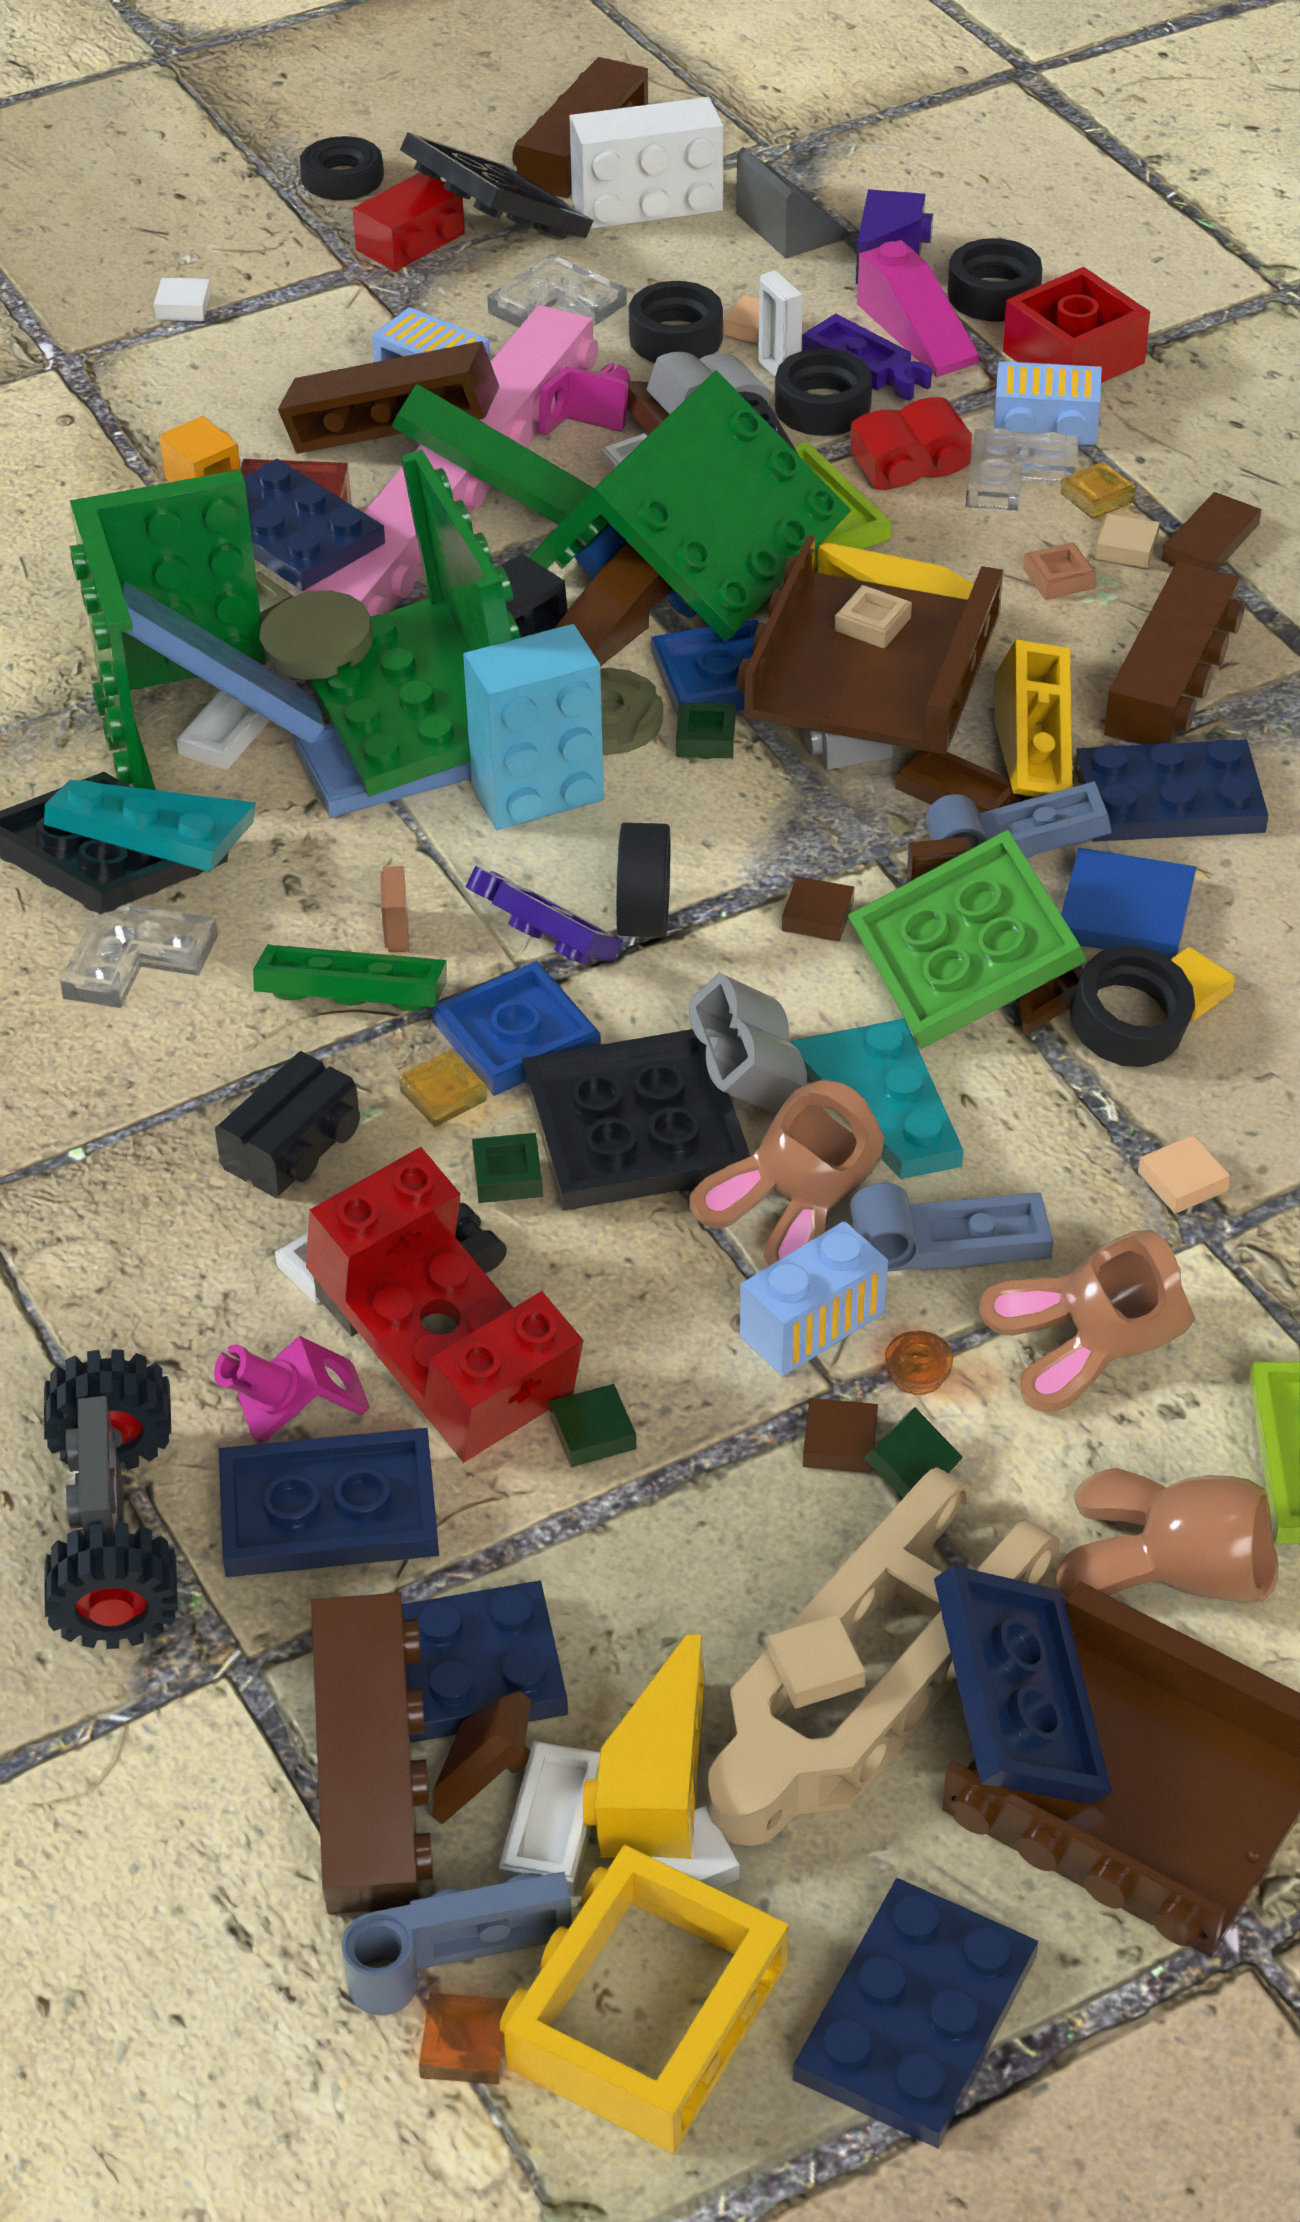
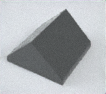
[736,147,849,259]

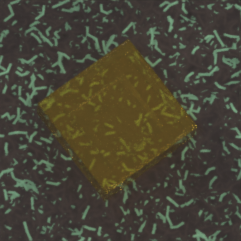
[1060,461,1136,520]
[399,1050,487,1127]

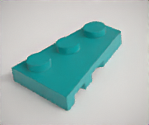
[44,780,256,872]
[788,1018,963,1179]

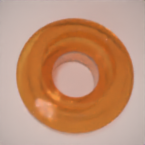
[885,1331,953,1395]

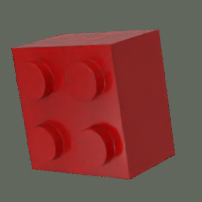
[1003,266,1150,383]

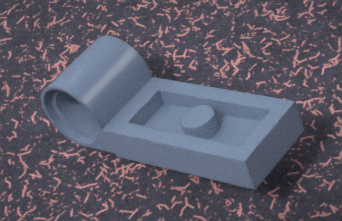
[926,781,1112,859]
[850,1183,1053,1272]
[342,1871,572,2015]

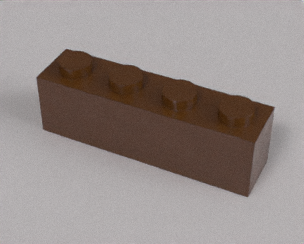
[512,57,648,199]
[278,341,500,454]
[1104,562,1245,745]
[311,1592,433,1914]

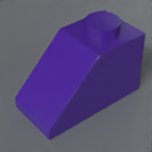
[856,189,934,284]

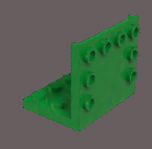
[529,370,852,642]
[307,449,520,797]
[69,470,266,790]

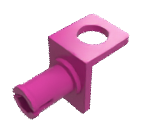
[539,363,631,435]
[214,1336,370,1443]

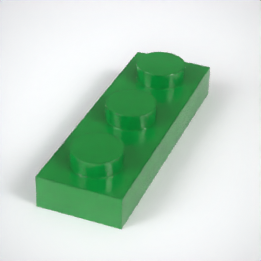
[253,944,447,1011]

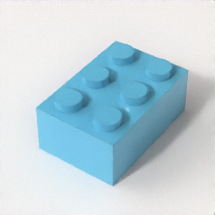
[463,624,604,831]

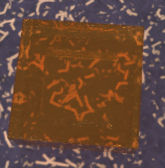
[419,1993,508,2085]

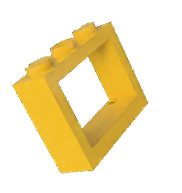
[500,1844,789,2155]

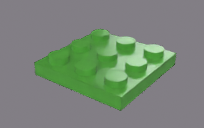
[848,830,1087,1049]

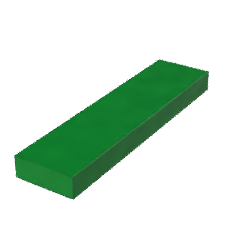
[391,383,594,525]

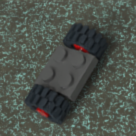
[44,1349,178,1649]

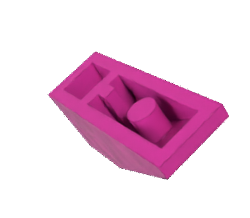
[857,240,979,377]

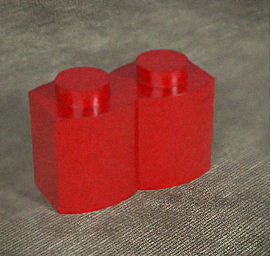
[850,397,972,490]

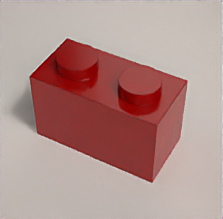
[352,172,465,272]

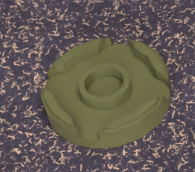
[259,590,373,680]
[600,668,663,755]

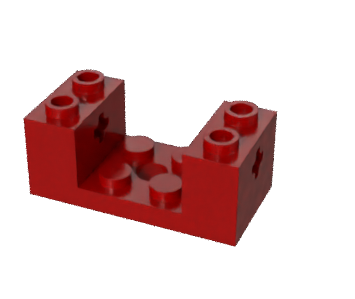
[306,1147,584,1463]

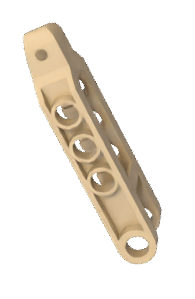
[707,1467,1060,1846]

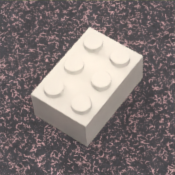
[570,97,723,229]

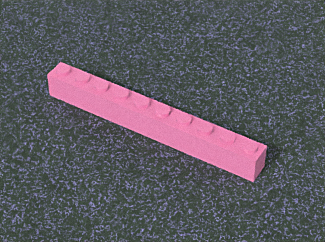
[300,305,598,617]

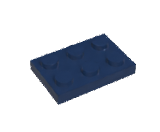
[243,458,385,591]
[1075,740,1269,842]
[219,1428,439,1577]
[934,1565,1112,1805]
[403,1580,568,1743]
[793,1877,1038,2149]

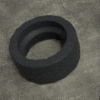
[948,238,1043,321]
[629,280,723,363]
[775,348,872,436]
[616,822,671,938]
[1069,945,1195,1067]

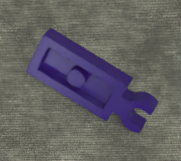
[802,314,932,401]
[465,866,623,965]

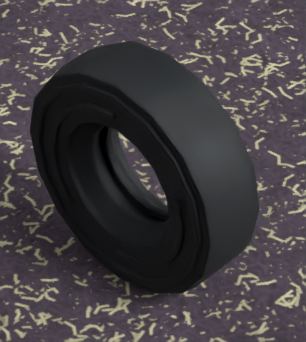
[300,136,384,200]

